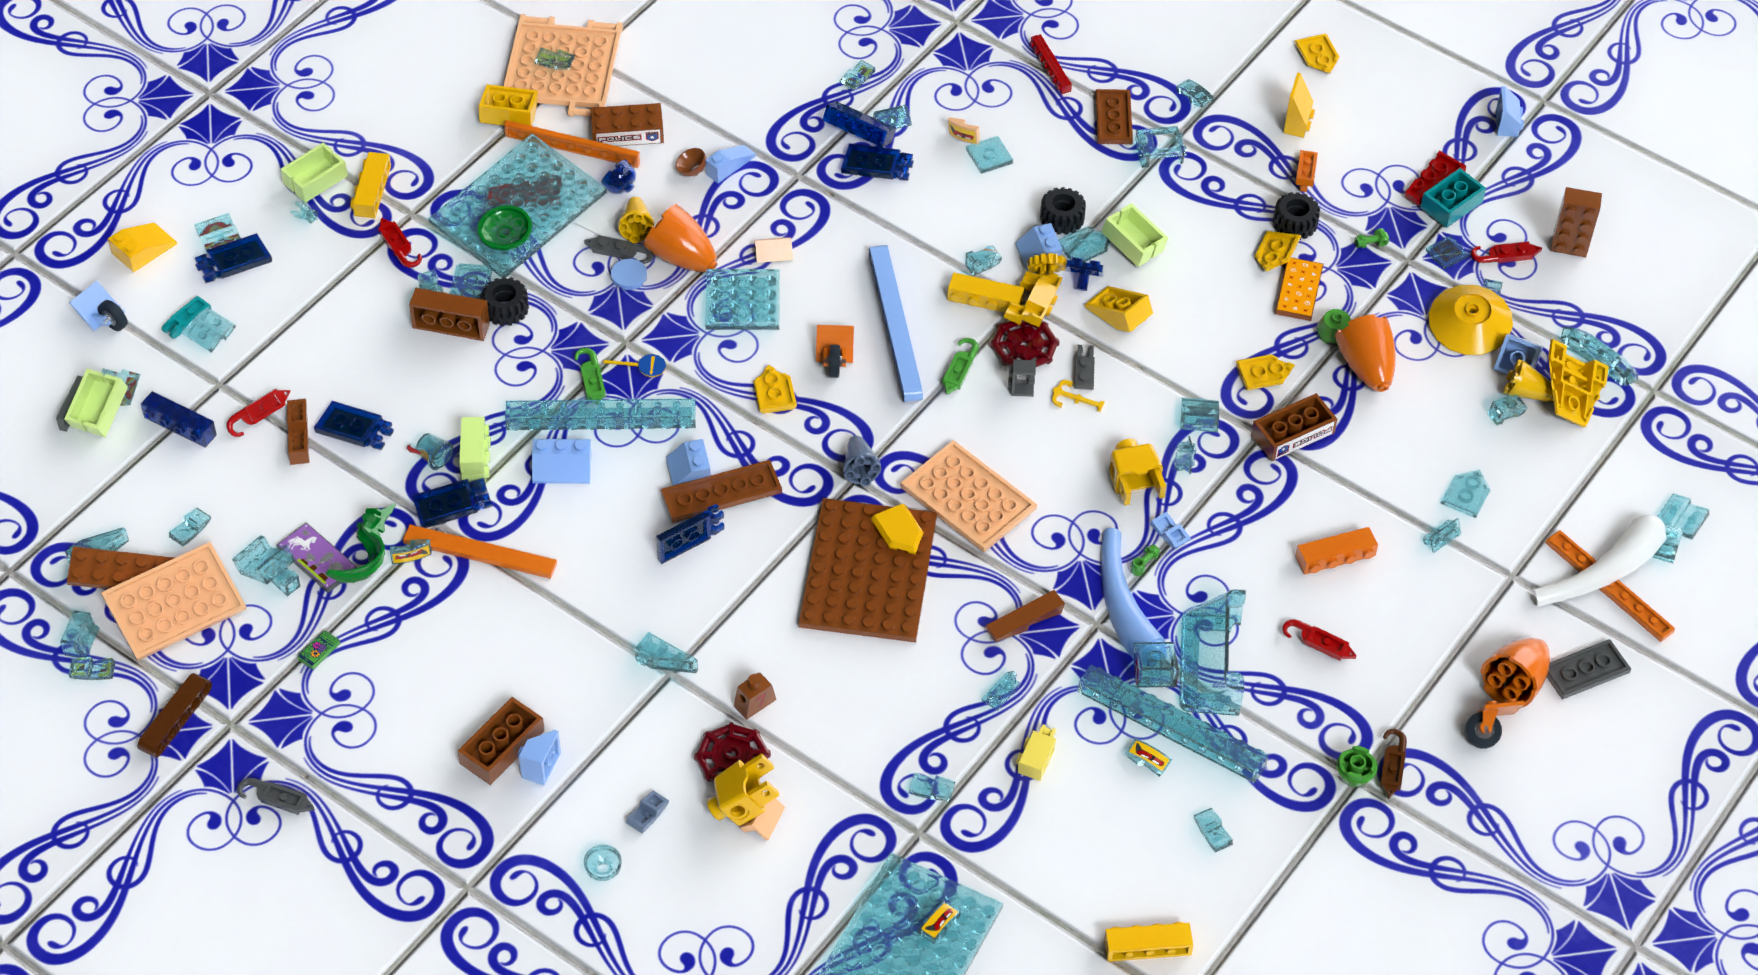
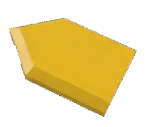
[1295,33,1340,73]
[1255,231,1301,272]
[1236,354,1295,391]
[754,365,797,414]
[871,504,923,555]

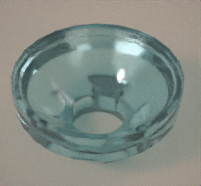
[584,845,622,881]

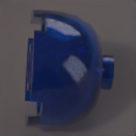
[601,159,636,194]

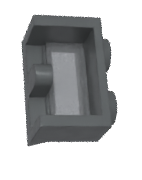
[1008,357,1036,397]

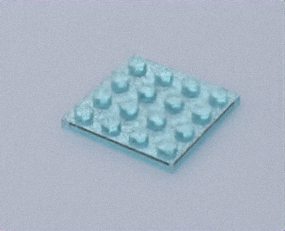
[705,269,780,330]

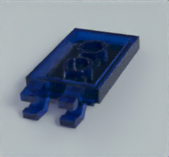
[841,143,914,181]
[195,233,272,283]
[314,401,394,450]
[412,478,492,528]
[656,504,725,564]

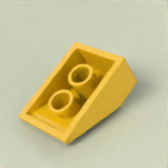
[1284,72,1315,138]
[108,222,177,273]
[1084,286,1153,332]

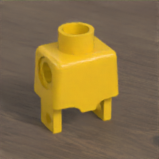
[1109,438,1166,506]
[707,753,780,826]

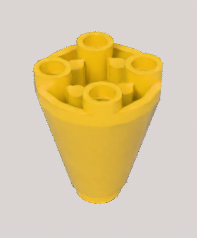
[618,197,654,244]
[1503,359,1554,402]

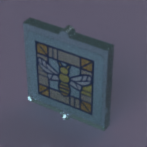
[1426,236,1469,269]

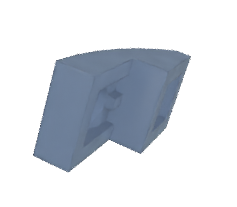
[626,790,669,834]

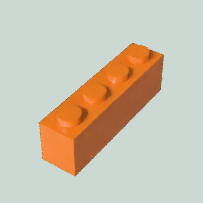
[1295,527,1378,575]

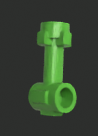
[1354,228,1389,248]
[1130,544,1160,576]

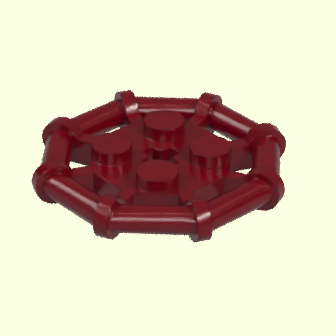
[990,320,1060,367]
[694,722,771,782]

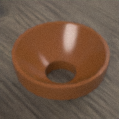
[675,148,707,177]

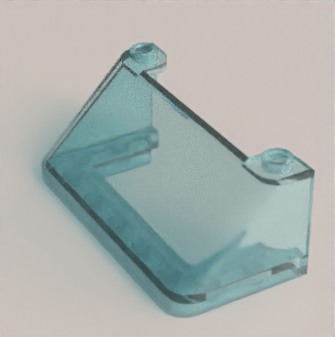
[1179,589,1246,716]

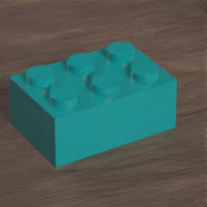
[1420,168,1486,228]

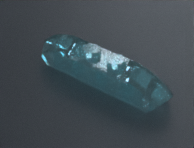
[1561,327,1638,386]

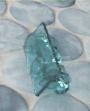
[1174,436,1196,474]
[1423,518,1461,553]
[981,671,1021,711]

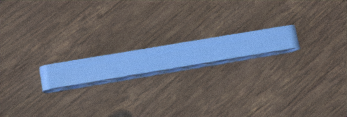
[869,245,923,402]

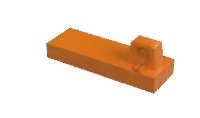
[1295,150,1318,192]

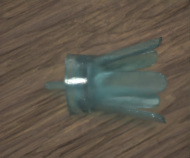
[291,200,318,224]

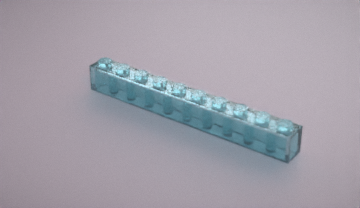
[505,399,696,431]
[1078,665,1269,783]

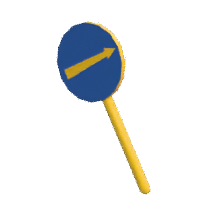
[603,354,666,377]

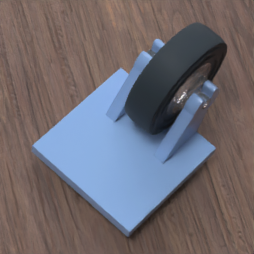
[69,281,128,331]

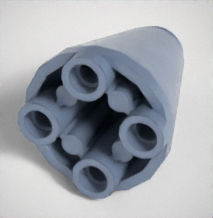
[843,436,881,486]

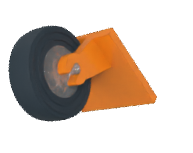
[816,325,854,378]
[1465,699,1525,749]

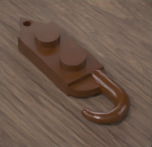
[1380,729,1407,799]

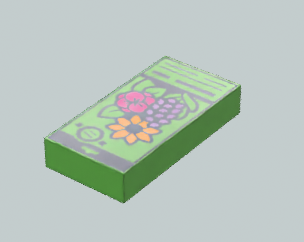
[297,630,340,670]

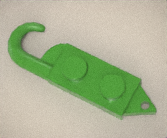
[942,338,979,395]
[575,348,606,407]

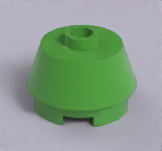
[1317,309,1351,346]
[1337,746,1377,787]

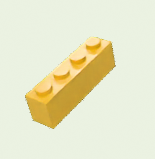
[351,152,391,218]
[947,272,1024,313]
[1104,922,1193,962]

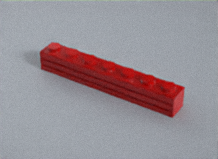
[1030,34,1072,95]

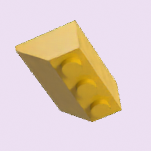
[478,84,538,126]

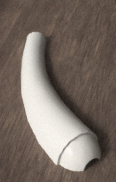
[1532,514,1666,606]

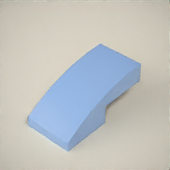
[1150,512,1191,549]

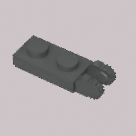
[1075,345,1095,390]

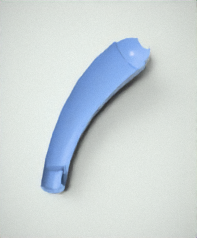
[1101,528,1167,666]

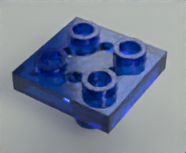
[1066,257,1104,291]

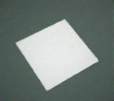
[575,197,624,237]

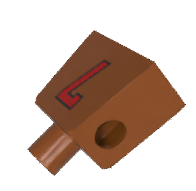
[734,673,776,720]

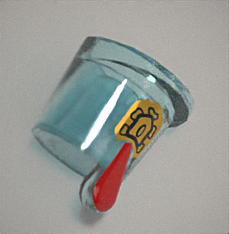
[407,433,453,470]

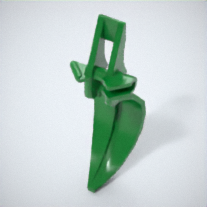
[326,503,396,583]

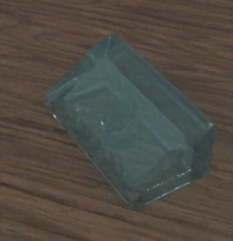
[873,105,912,133]

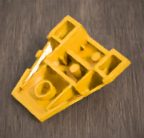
[1548,339,1609,428]

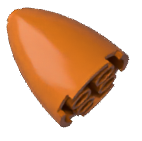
[644,204,718,272]
[1335,314,1396,392]
[1480,638,1550,708]

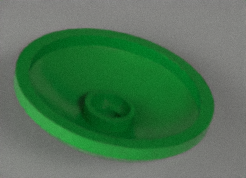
[478,205,532,251]

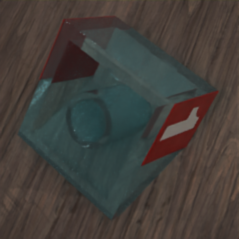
[1133,642,1179,688]

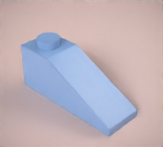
[705,145,756,183]

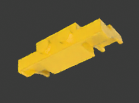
[1004,271,1063,327]

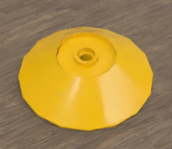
[1428,285,1513,355]

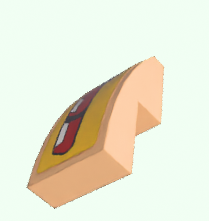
[948,117,980,145]

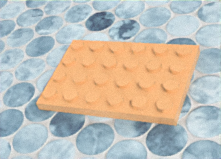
[900,440,1037,553]
[101,542,247,661]

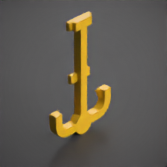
[1052,380,1105,412]

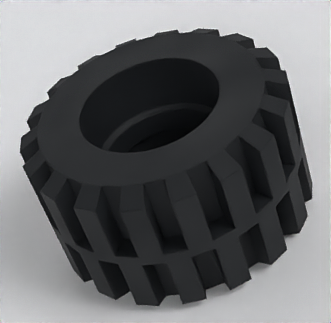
[1040,187,1086,235]
[1273,192,1320,240]
[481,277,529,326]

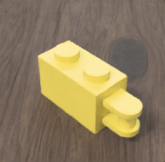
[1016,724,1057,781]

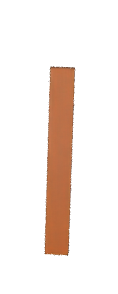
[504,120,640,168]
[403,524,557,579]
[1546,530,1676,642]

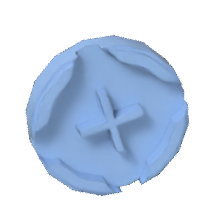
[611,259,647,290]

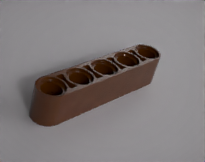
[137,673,212,758]

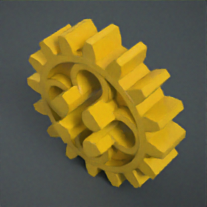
[1027,253,1067,274]

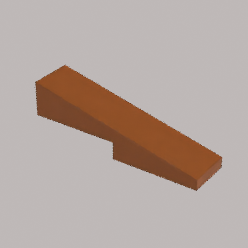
[287,399,310,465]
[985,590,1065,642]

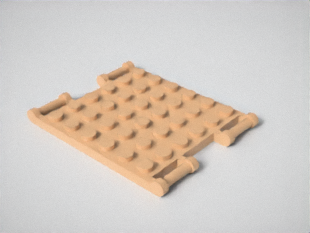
[503,14,623,117]

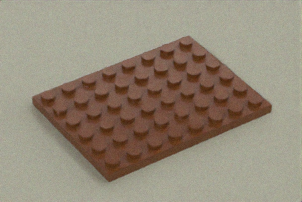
[799,498,937,643]

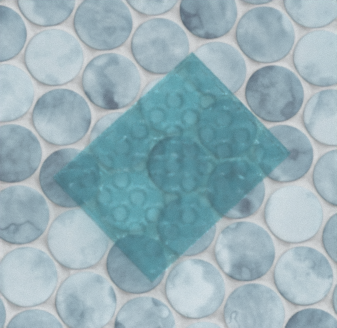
[428,134,607,278]
[818,853,1003,975]

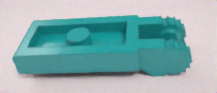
[161,296,212,339]

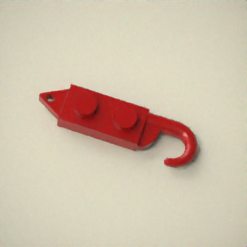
[378,218,422,268]
[1471,241,1542,263]
[226,389,291,437]
[1282,619,1357,661]

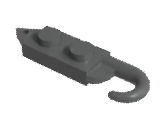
[584,235,654,264]
[237,778,315,815]

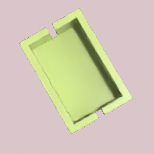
[281,142,348,203]
[1102,203,1168,267]
[64,369,128,438]
[459,417,491,486]

